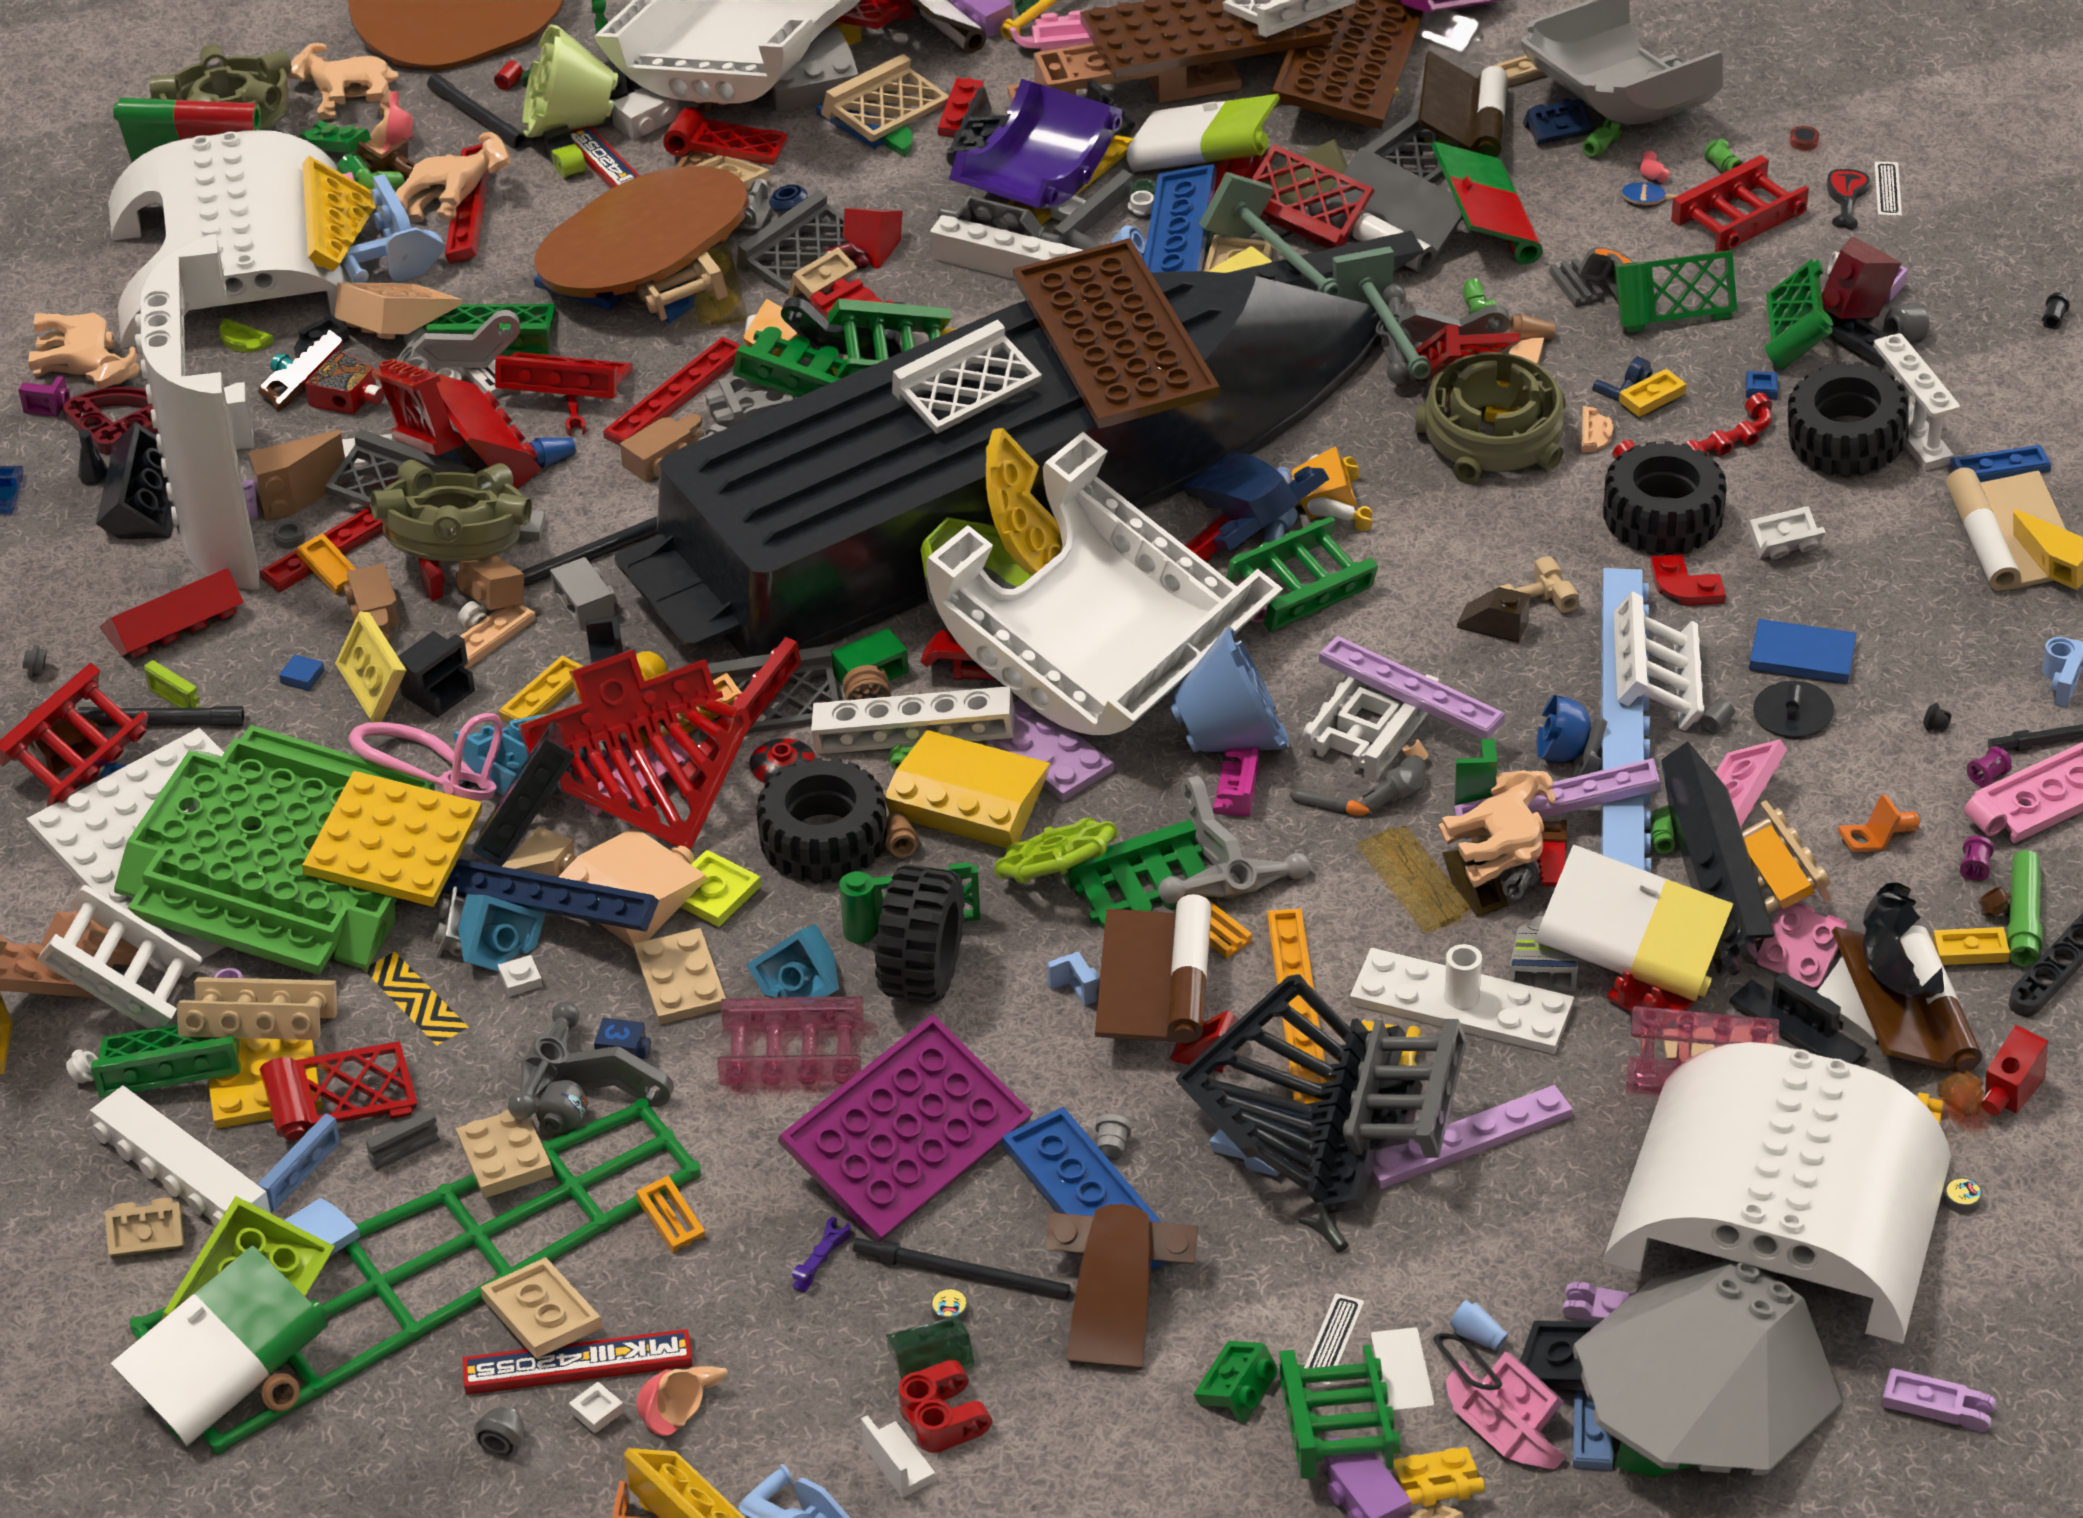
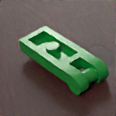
[298,120,372,153]

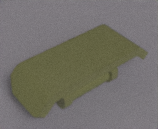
[1262,139,1348,205]

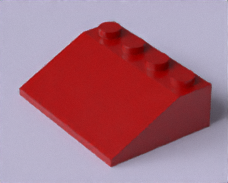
[437,374,542,489]

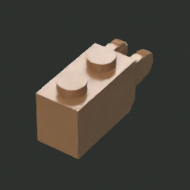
[620,413,704,483]
[456,555,524,610]
[343,563,400,643]

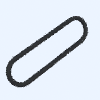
[1433,1333,1502,1390]

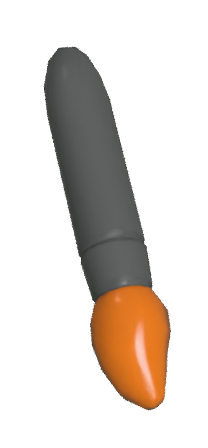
[1290,790,1370,816]

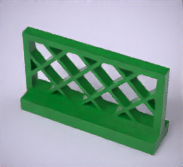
[426,304,556,356]
[91,1024,241,1099]

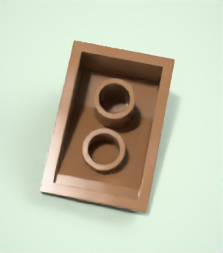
[248,429,349,522]

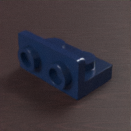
[1523,99,1592,145]

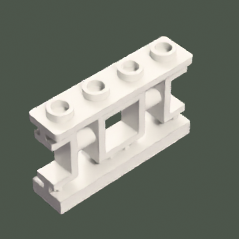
[1302,674,1439,782]

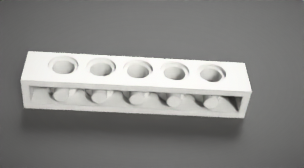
[811,686,1015,754]

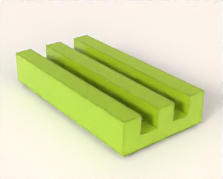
[144,660,201,708]

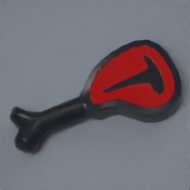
[1827,169,1870,229]

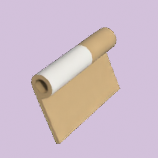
[1946,468,2066,591]

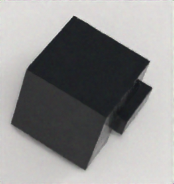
[398,631,475,718]

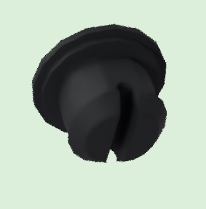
[1923,702,1952,731]

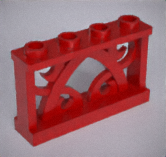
[371,359,464,456]

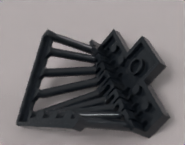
[1176,974,1423,1214]

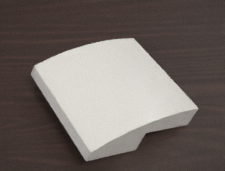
[1817,956,1878,1044]

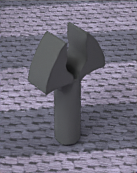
[1573,717,1608,777]

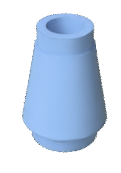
[1450,1300,1509,1352]

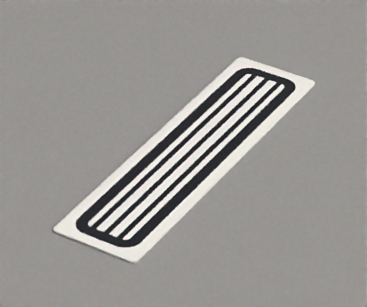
[1875,162,1902,215]
[1305,1293,1364,1384]

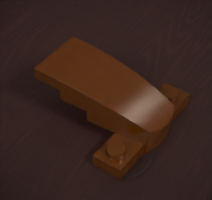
[1045,1204,1199,1368]

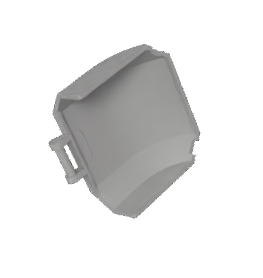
[1521,0,1723,124]

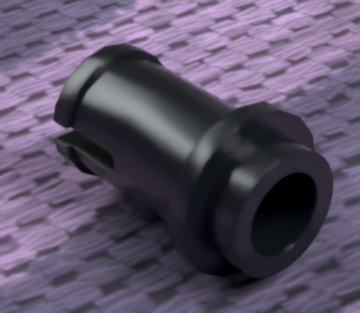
[2042,292,2070,329]

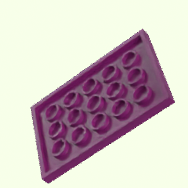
[777,1014,1033,1243]

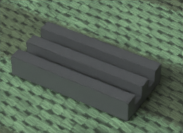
[1549,258,1603,307]
[365,1110,440,1171]

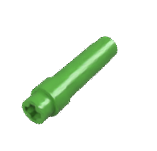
[2007,850,2043,967]

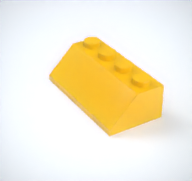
[624,1448,746,1518]

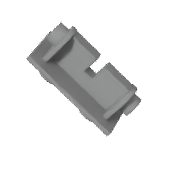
[736,178,772,231]
[433,886,466,958]

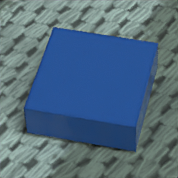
[1745,371,1778,399]
[279,654,325,691]

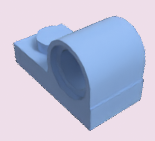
[2042,637,2083,708]

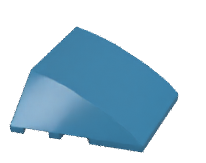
[453,714,586,795]

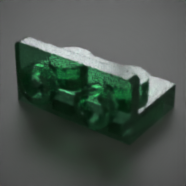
[886,1315,975,1381]

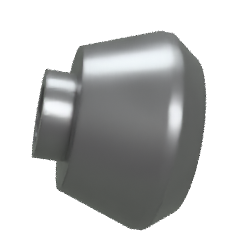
[474,1406,524,1456]

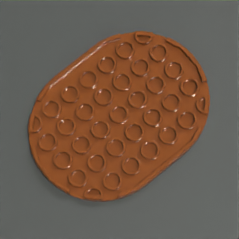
[348,0,564,71]
[534,166,749,298]

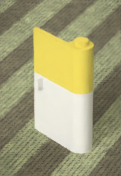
[1535,844,1733,1002]

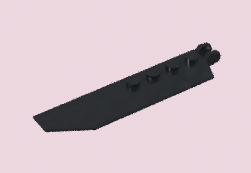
[1225,230,1424,291]
[1661,741,1775,976]

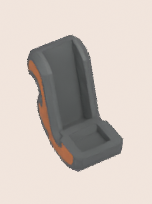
[1578,247,1634,300]

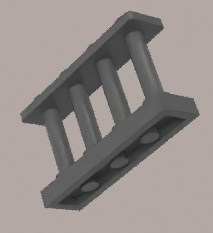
[1343,1019,1467,1158]

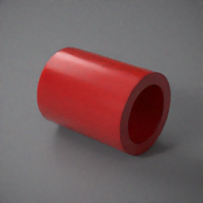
[494,60,523,91]

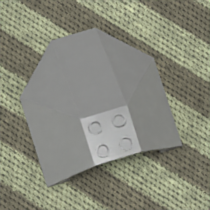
[1573,1259,1842,1476]

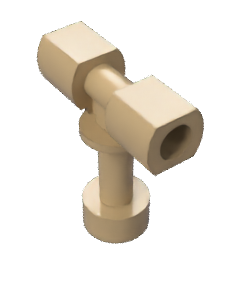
[1495,556,1579,613]

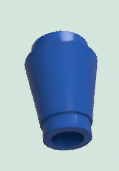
[529,437,576,468]

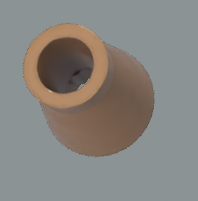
[1508,313,1555,341]
[885,811,919,858]
[259,1373,300,1411]

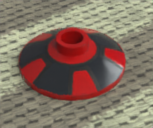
[750,738,816,783]

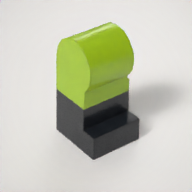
[543,125,586,178]

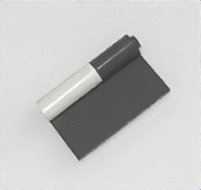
[1308,147,1463,273]

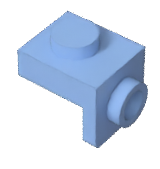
[1047,951,1100,1007]

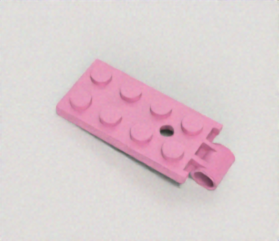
[1964,742,2083,843]

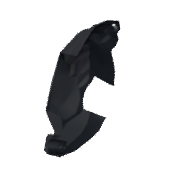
[1862,882,1944,999]

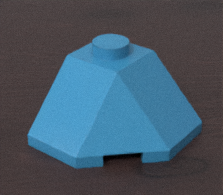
[458,894,545,971]
[746,924,839,1007]

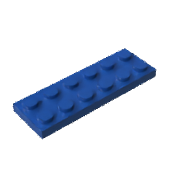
[1144,164,1217,273]
[1002,1106,1168,1271]

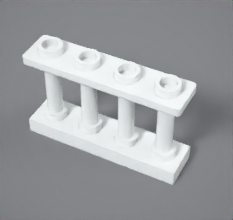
[1874,333,1960,471]
[1614,591,1704,731]
[37,885,203,1029]

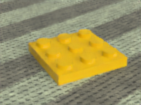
[208,1038,323,1129]

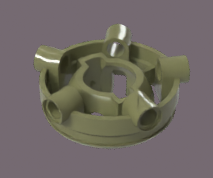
[149,44,292,131]
[1415,352,1566,484]
[370,460,532,561]

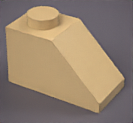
[502,826,576,877]

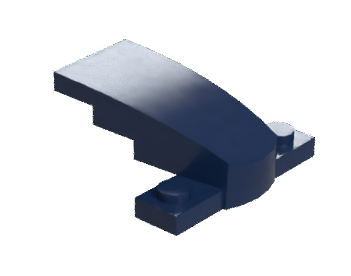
[1182,452,1329,551]

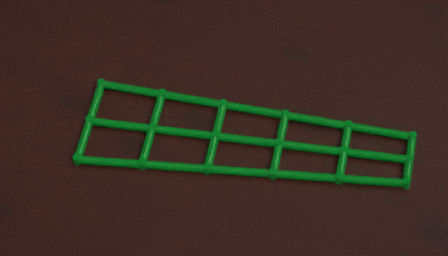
[129,1098,701,1455]

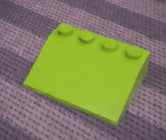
[161,1196,335,1321]

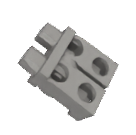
[705,377,793,428]

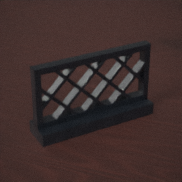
[472,721,575,866]

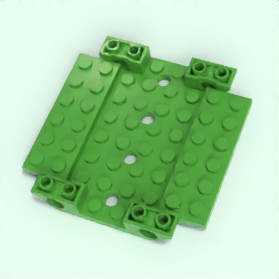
[114,725,435,975]

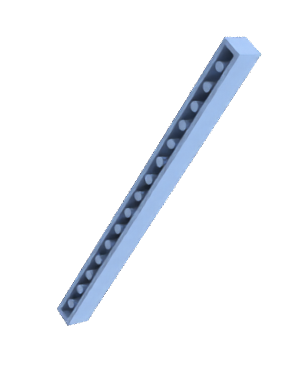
[1601,568,1651,873]

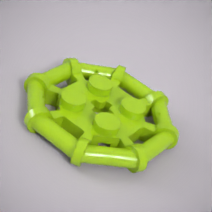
[994,817,1118,883]

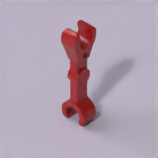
[565,395,586,436]

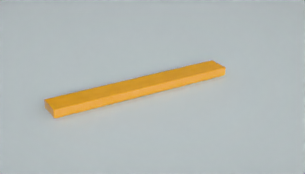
[1267,908,1328,1121]

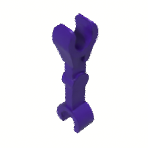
[792,1217,851,1292]

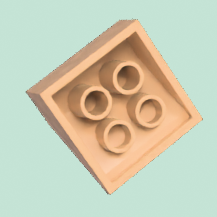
[335,282,462,339]
[558,827,707,948]

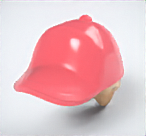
[353,91,414,161]
[636,1366,728,1436]

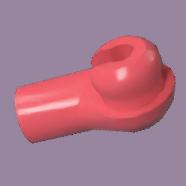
[1640,151,1670,183]

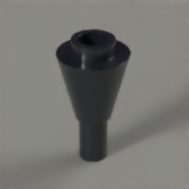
[78,429,108,482]

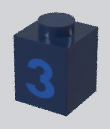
[594,1017,651,1060]

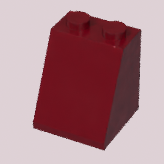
[1822,237,1902,319]

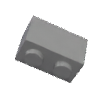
[550,557,617,629]

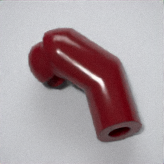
[826,242,870,269]

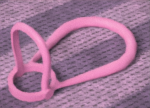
[348,713,503,801]

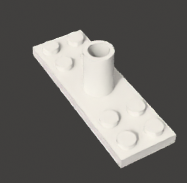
[1350,944,1574,1055]

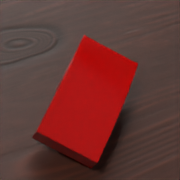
[417,557,445,601]

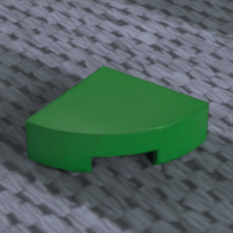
[884,125,913,157]

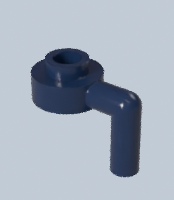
[1592,356,1653,401]

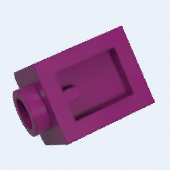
[18,376,70,417]

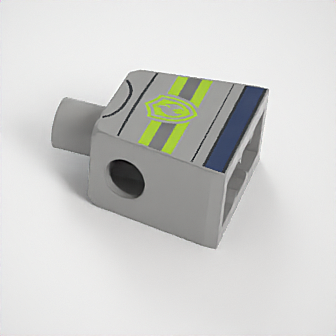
[1509,916,1578,991]

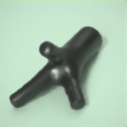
[1299,1202,1348,1253]

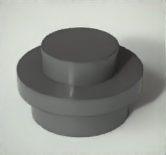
[22,644,47,677]

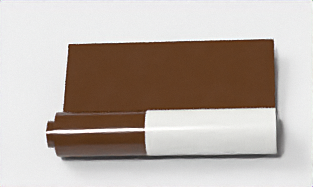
[1095,894,1211,1043]
[1832,925,1982,1073]

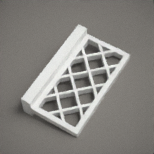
[1223,0,1355,37]
[892,320,1042,434]

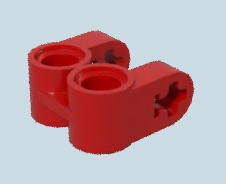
[898,1360,993,1453]

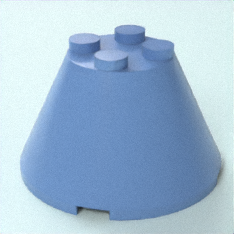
[1170,627,1290,753]

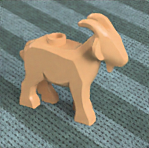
[286,43,399,120]
[396,132,510,223]
[28,313,140,388]
[1438,770,1556,888]

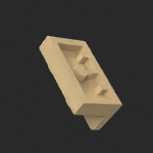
[105,1198,185,1257]

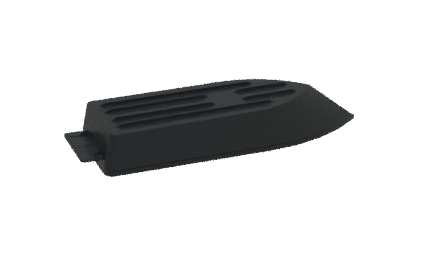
[614,271,1381,658]

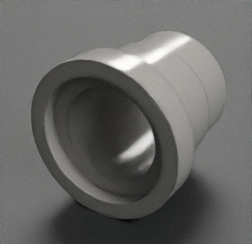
[1095,1114,1132,1158]

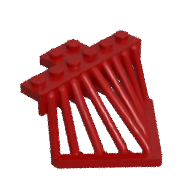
[518,650,751,850]

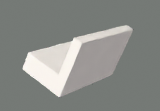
[861,1415,936,1498]

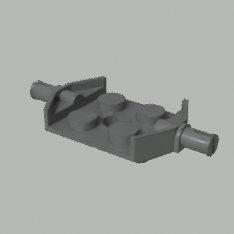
[937,195,1061,243]

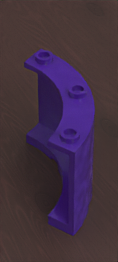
[949,78,1123,209]

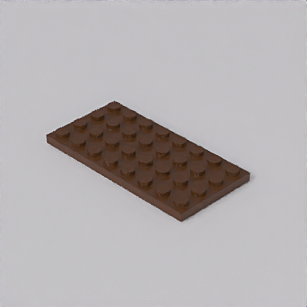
[1080,0,1332,78]
[1271,0,1424,129]
[1013,238,1220,429]

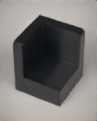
[586,616,623,663]

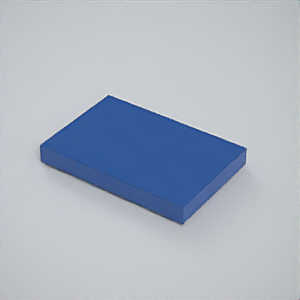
[1749,619,1857,683]

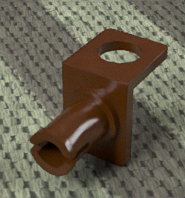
[357,139,416,179]

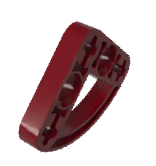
[63,387,158,455]

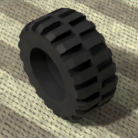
[1787,362,1909,477]
[1603,441,1727,555]
[756,758,888,883]
[875,864,965,1003]

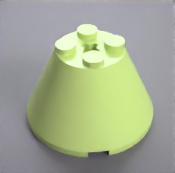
[522,24,618,138]

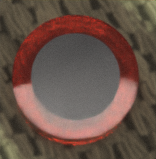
[1789,126,1819,151]

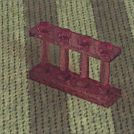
[717,996,865,1086]
[1626,1006,1779,1094]

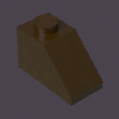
[1457,587,1530,643]
[1442,840,1509,916]

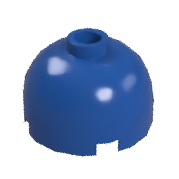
[1536,695,1592,763]

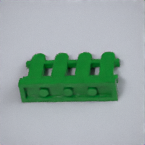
[733,326,865,398]
[1064,819,1210,929]

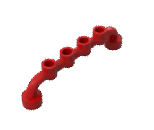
[1612,393,1772,460]

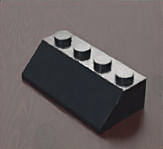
[96,422,175,539]

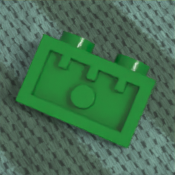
[1193,1341,1279,1423]

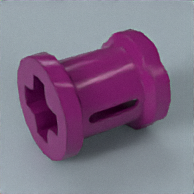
[1966,746,2012,788]
[1959,836,1994,881]

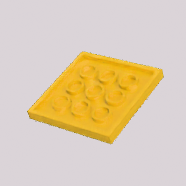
[302,771,482,907]

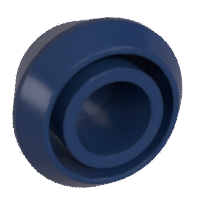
[769,184,808,217]

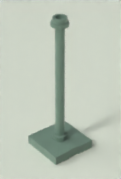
[1199,172,1341,297]
[1332,246,1431,379]

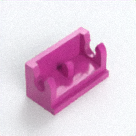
[1213,747,1259,817]

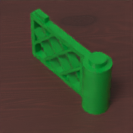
[1615,250,1738,332]
[1765,259,1833,369]
[839,862,981,943]

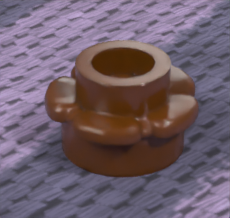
[1978,886,2011,917]

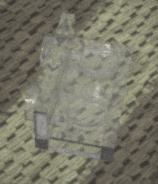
[1416,9,1484,56]

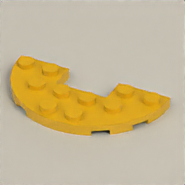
[986,428,1063,576]

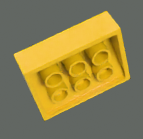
[885,730,1051,848]

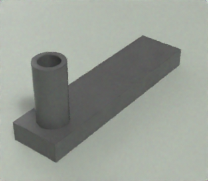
[1053,169,1132,250]

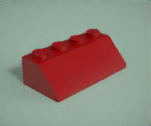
[99,568,244,658]

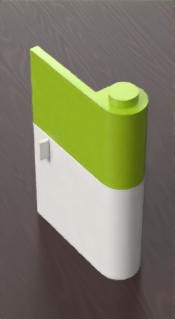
[1127,94,1280,172]

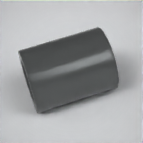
[1699,698,1735,734]

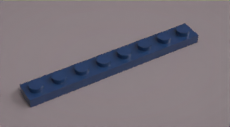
[441,858,659,932]

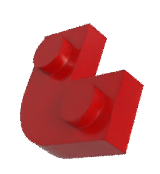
[1650,554,1726,606]

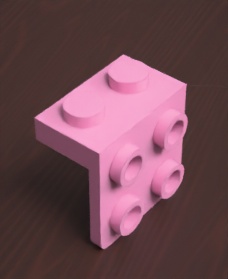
[1756,902,1849,988]

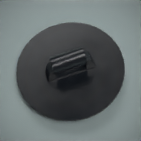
[1753,681,1834,737]

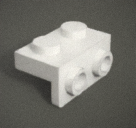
[1747,506,1826,559]

